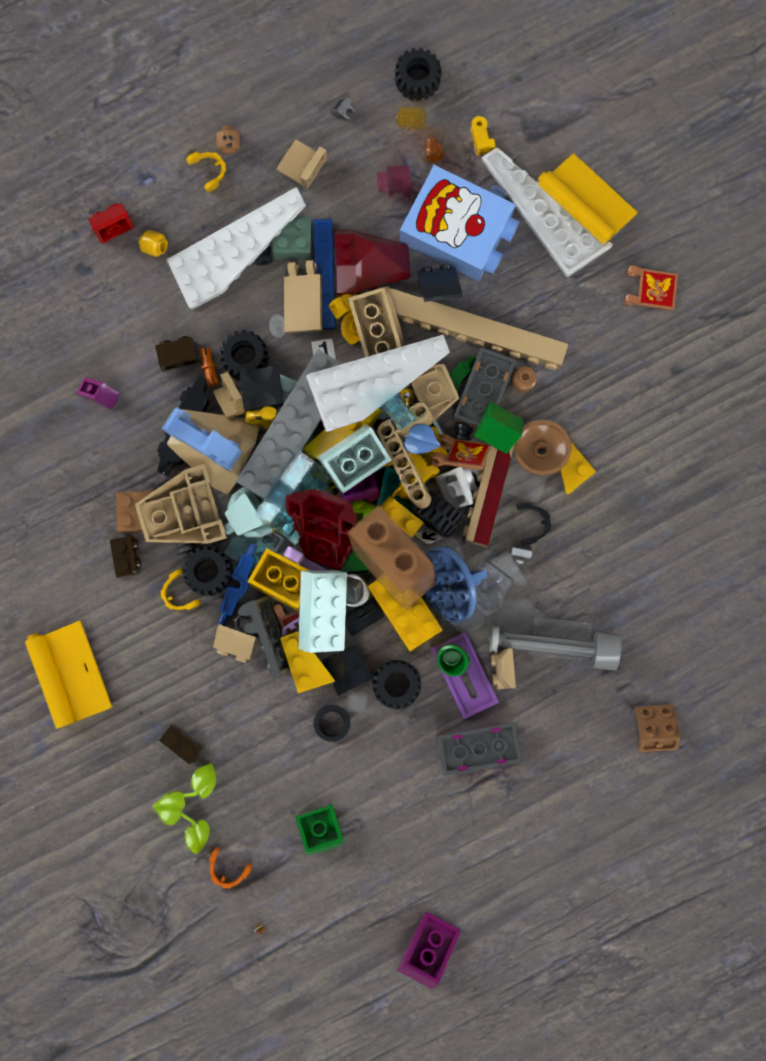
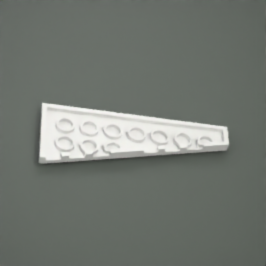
[481,147,613,278]

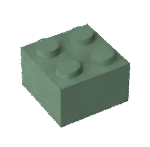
[273,216,312,260]

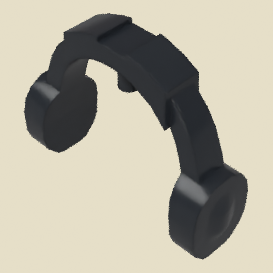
[516,503,551,545]

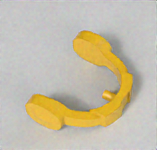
[186,152,226,192]
[245,406,277,430]
[161,568,202,611]

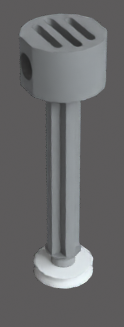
[488,624,621,671]

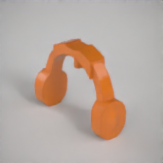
[209,846,253,889]

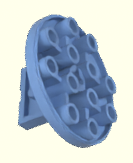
[425,546,488,623]

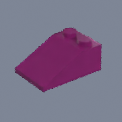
[397,911,461,989]

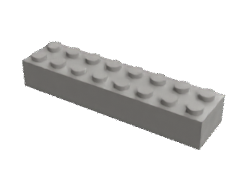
[236,349,342,502]

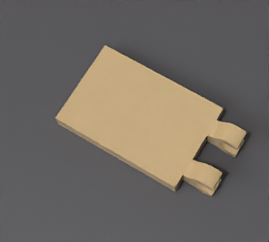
[284,260,323,334]

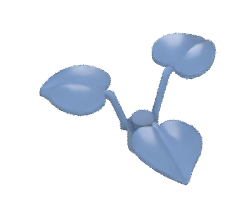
[378,393,440,454]

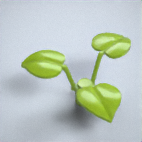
[152,762,216,854]

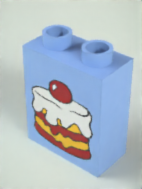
[399,165,520,281]

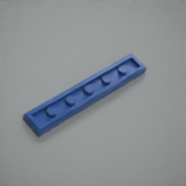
[313,219,336,330]

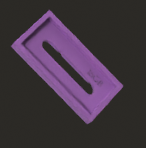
[431,632,499,719]

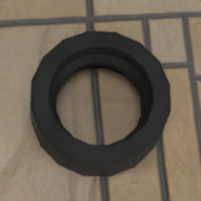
[314,705,350,742]

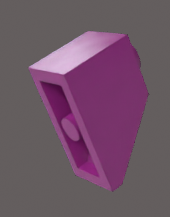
[76,377,120,410]

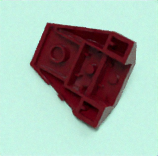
[333,230,411,295]
[285,489,358,571]

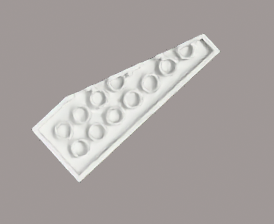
[167,187,306,310]
[306,335,450,432]

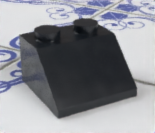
[322,643,373,696]

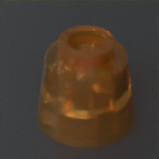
[424,138,445,163]

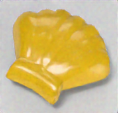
[341,311,360,344]

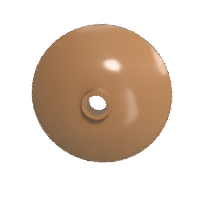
[514,420,571,476]

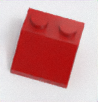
[88,202,134,244]

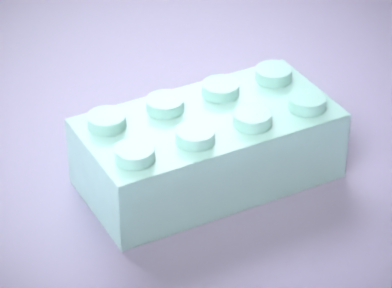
[298,570,347,653]

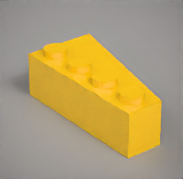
[303,408,383,461]

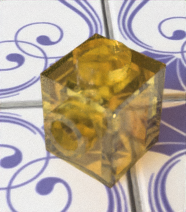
[396,107,426,130]

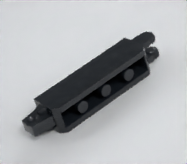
[157,377,210,476]

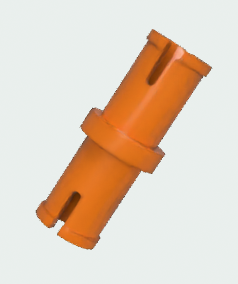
[199,347,219,387]

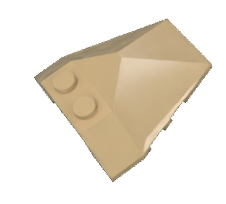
[167,409,260,495]
[135,464,227,544]

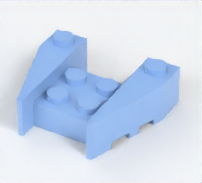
[161,407,242,472]

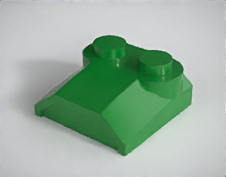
[295,804,345,855]

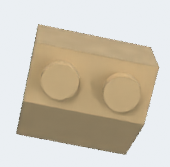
[213,625,259,663]

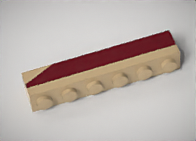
[462,446,514,548]

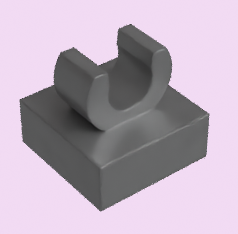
[330,96,355,120]
[511,543,532,566]

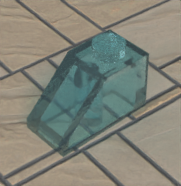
[380,394,415,430]

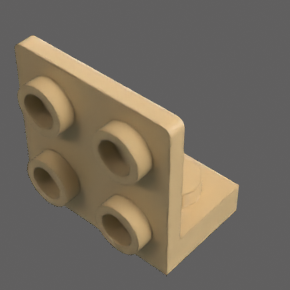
[277,140,327,189]

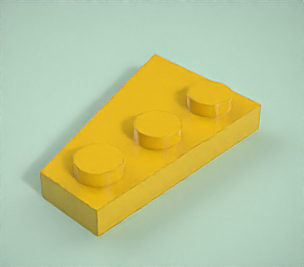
[280,631,335,694]

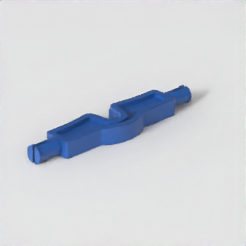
[218,543,258,626]

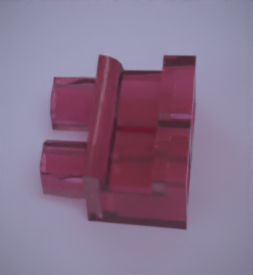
[377,166,411,197]

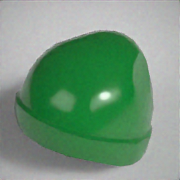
[437,644,470,677]

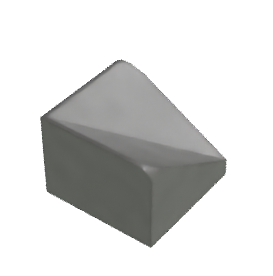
[346,577,362,604]

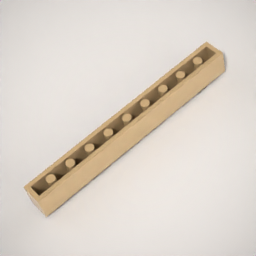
[389,288,568,370]

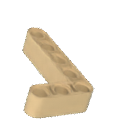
[378,403,433,508]

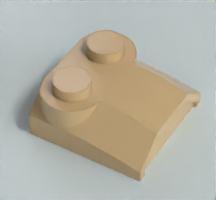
[491,648,516,689]

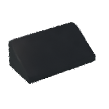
[345,597,384,636]

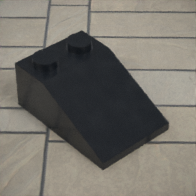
[417,264,463,302]

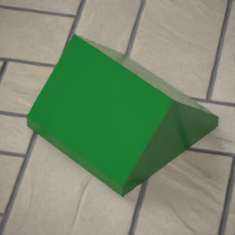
[473,402,523,454]

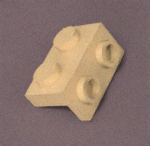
[213,372,245,419]

